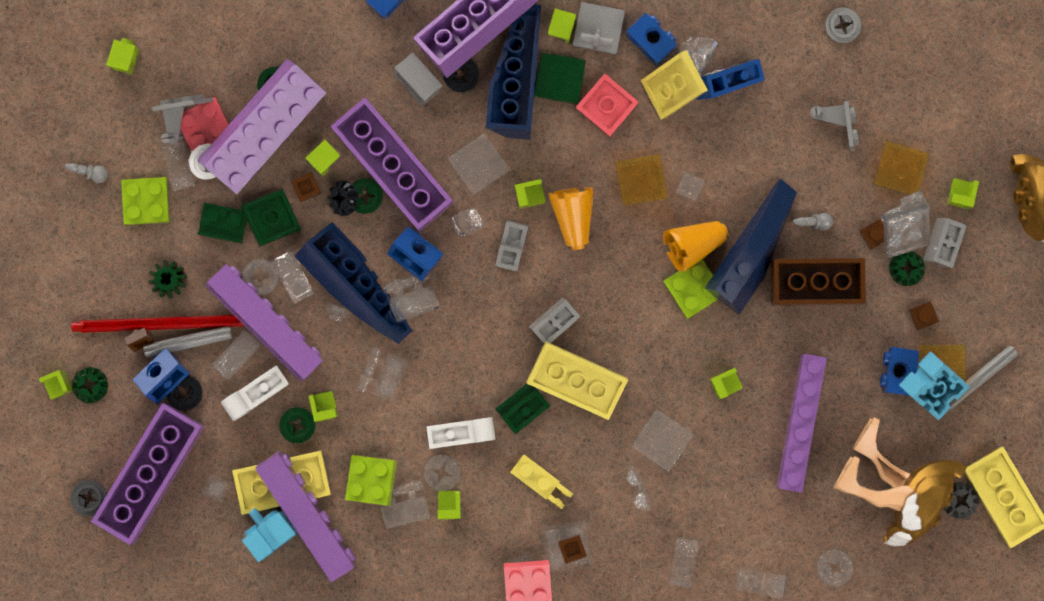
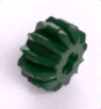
[148,260,188,299]

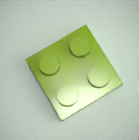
[121,177,170,225]
[663,259,718,319]
[345,455,397,506]

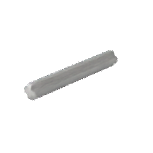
[143,326,232,357]
[949,346,1018,409]

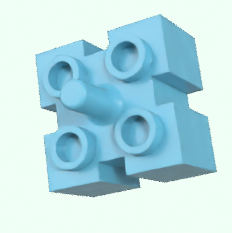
[899,351,970,420]
[242,508,298,562]

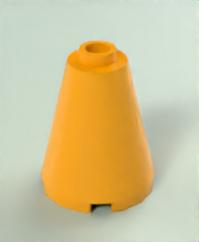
[549,187,594,250]
[663,221,728,272]

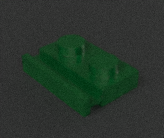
[197,203,247,244]
[495,383,550,434]

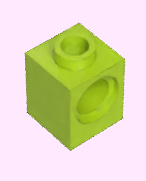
[106,38,139,75]

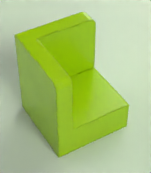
[548,8,576,44]
[306,140,340,176]
[947,178,979,209]
[515,179,545,209]
[709,368,743,400]
[39,370,73,400]
[309,391,338,422]
[437,491,461,519]

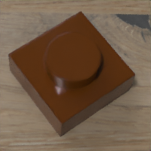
[291,172,321,202]
[860,219,891,250]
[909,301,939,331]
[124,328,154,352]
[558,534,587,564]

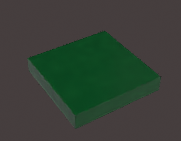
[534,52,586,105]
[241,189,301,247]

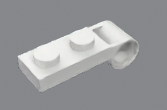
[221,365,290,422]
[426,417,496,449]

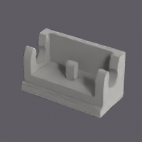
[393,53,443,107]
[923,218,967,268]
[529,298,581,344]

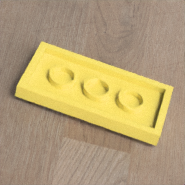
[526,341,628,420]
[964,446,1044,548]
[232,450,331,515]

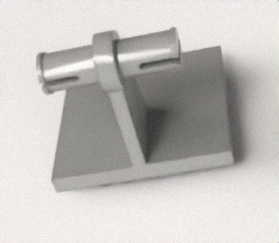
[573,2,625,55]
[152,94,213,144]
[810,101,859,152]

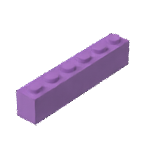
[205,264,323,382]
[776,354,827,493]
[256,451,356,582]

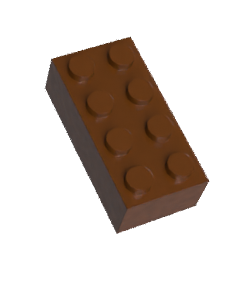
[771,258,866,306]

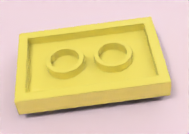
[641,50,708,120]

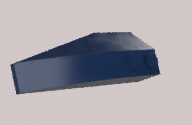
[486,4,541,140]
[704,179,797,315]
[294,222,413,344]

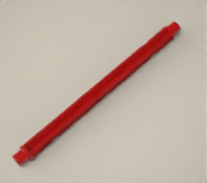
[71,315,244,333]

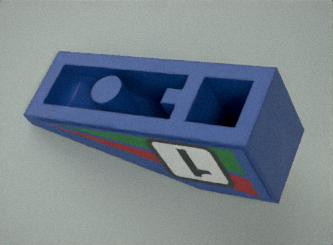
[696,59,765,100]

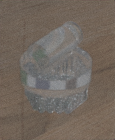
[451,208,485,236]

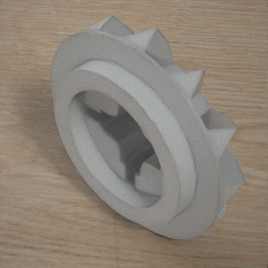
[825,8,861,43]

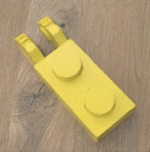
[510,455,573,509]

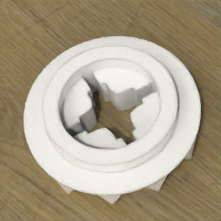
[188,143,216,180]

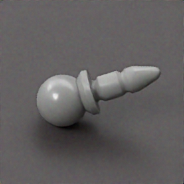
[64,163,108,183]
[793,213,833,231]

